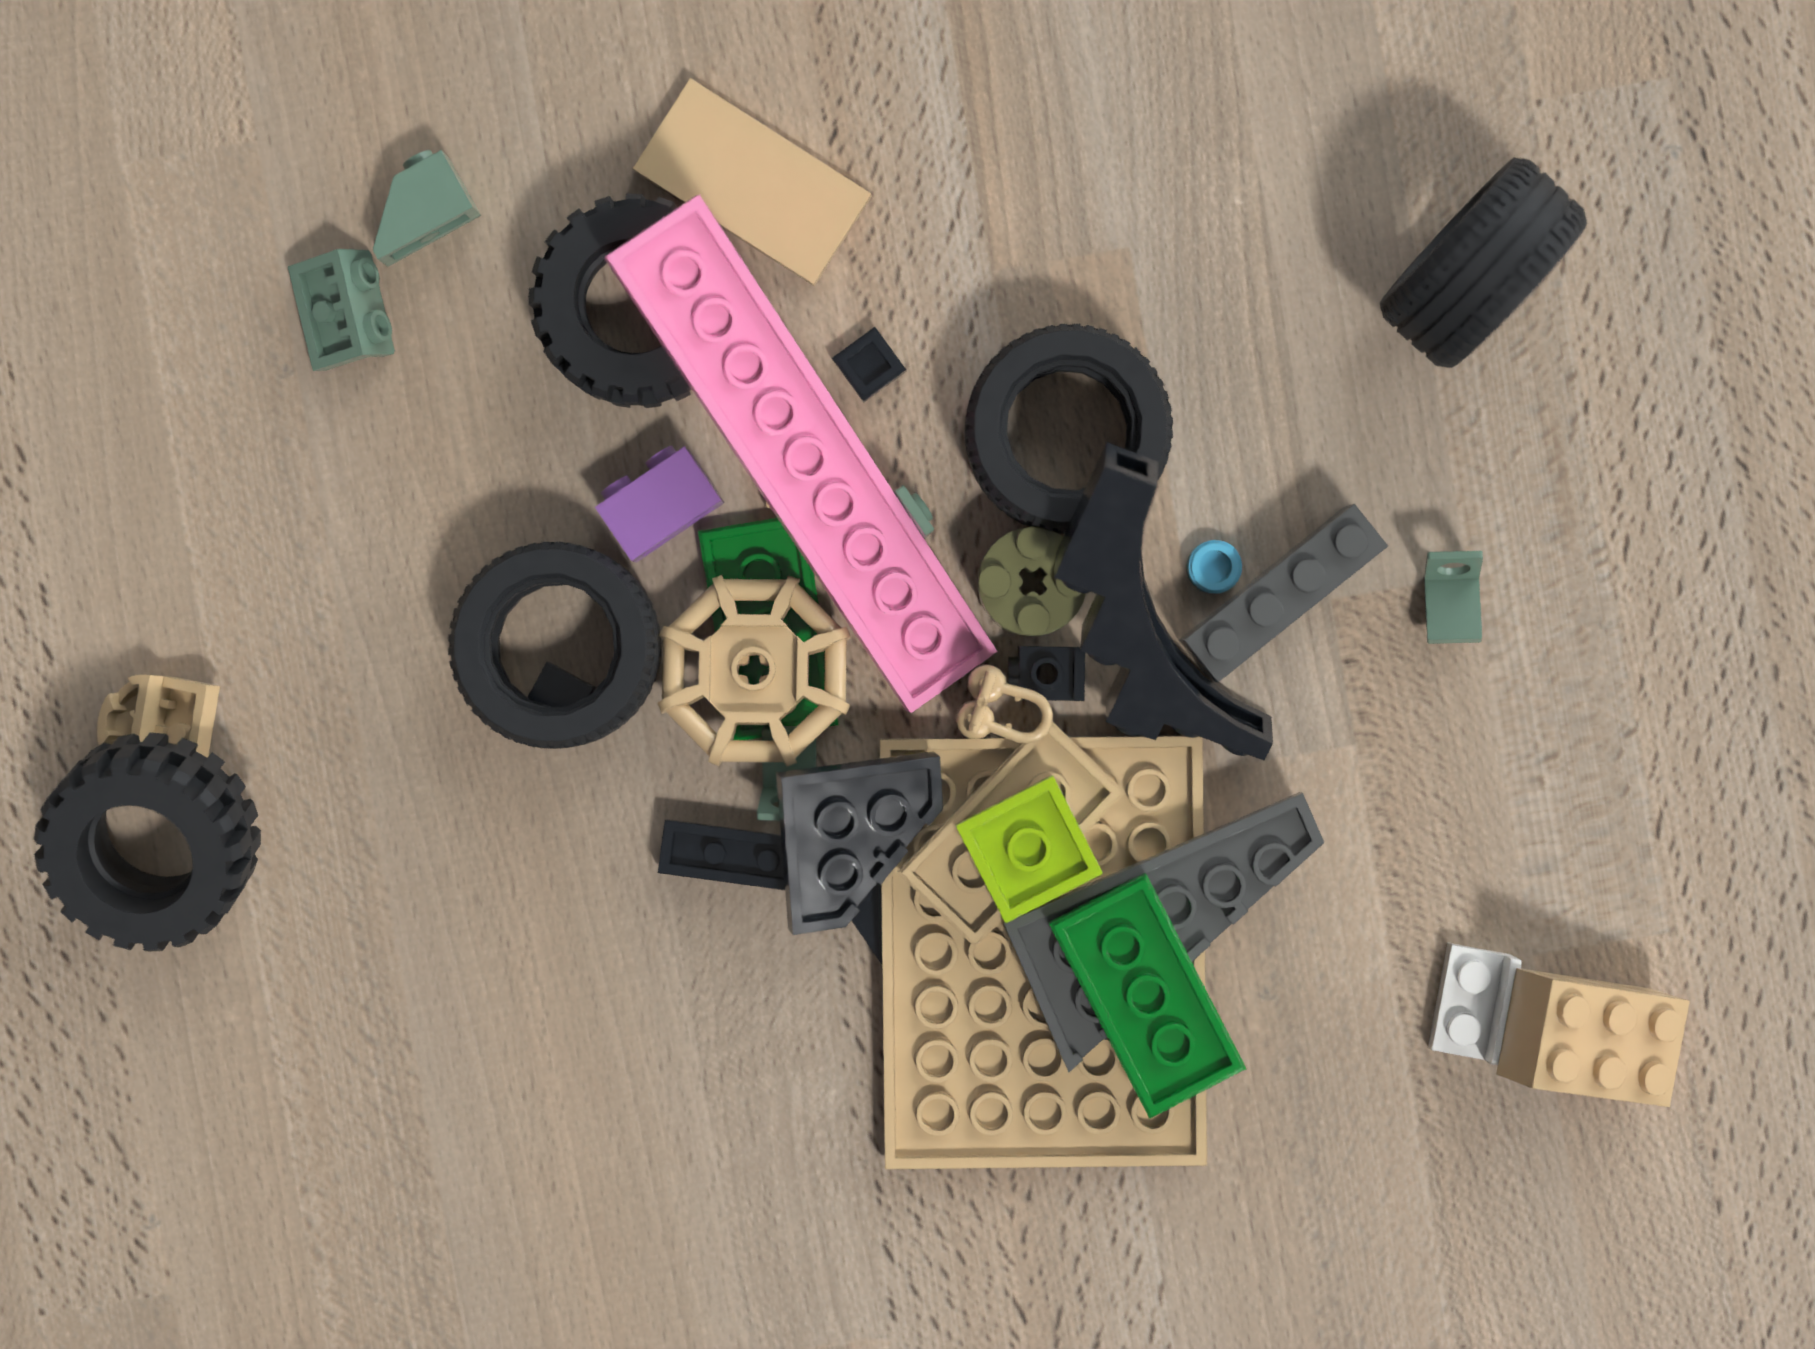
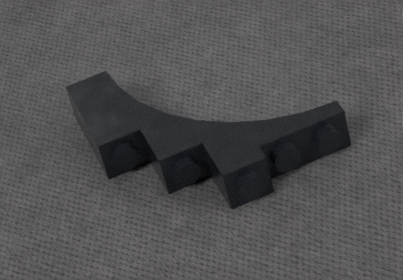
[1054,442,1273,761]

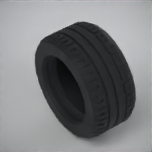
[1380,158,1587,368]
[964,324,1173,534]
[448,542,661,749]

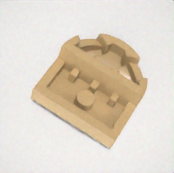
[97,675,220,758]

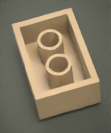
[1496,968,1690,1107]

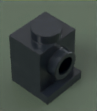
[1007,646,1085,701]

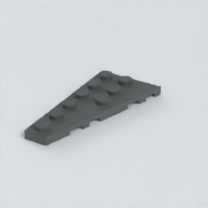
[1003,792,1325,1072]

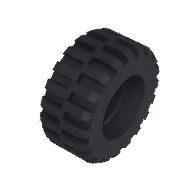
[528,194,692,408]
[34,732,261,952]

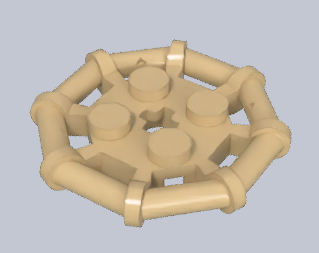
[657,575,851,767]

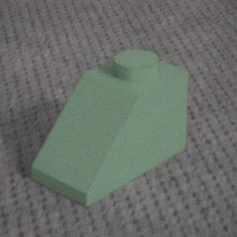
[373,150,481,267]

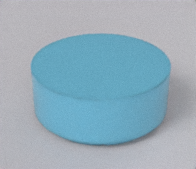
[1187,540,1242,594]

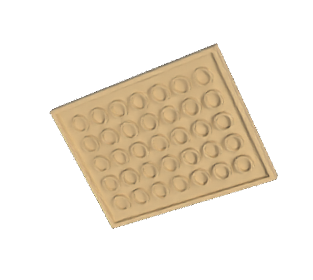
[880,735,1207,1169]

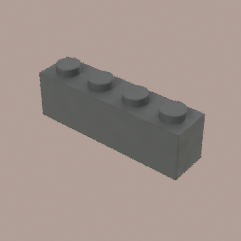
[1178,504,1388,682]

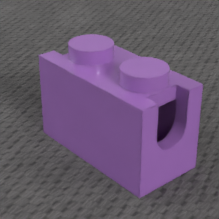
[595,445,724,563]

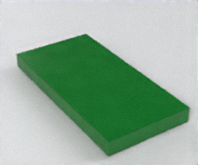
[698,518,839,740]
[1049,873,1247,1119]

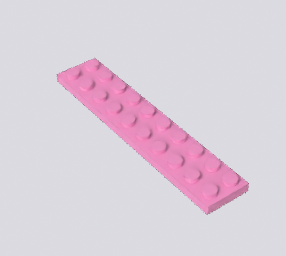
[604,195,998,713]

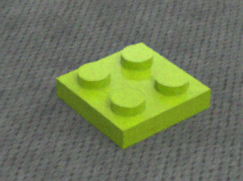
[955,775,1103,923]

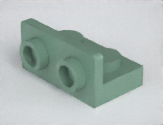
[287,249,395,371]

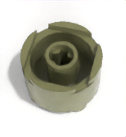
[977,527,1086,636]

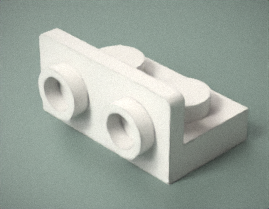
[1428,943,1522,1066]

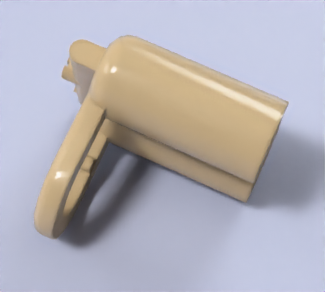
[955,664,1053,744]

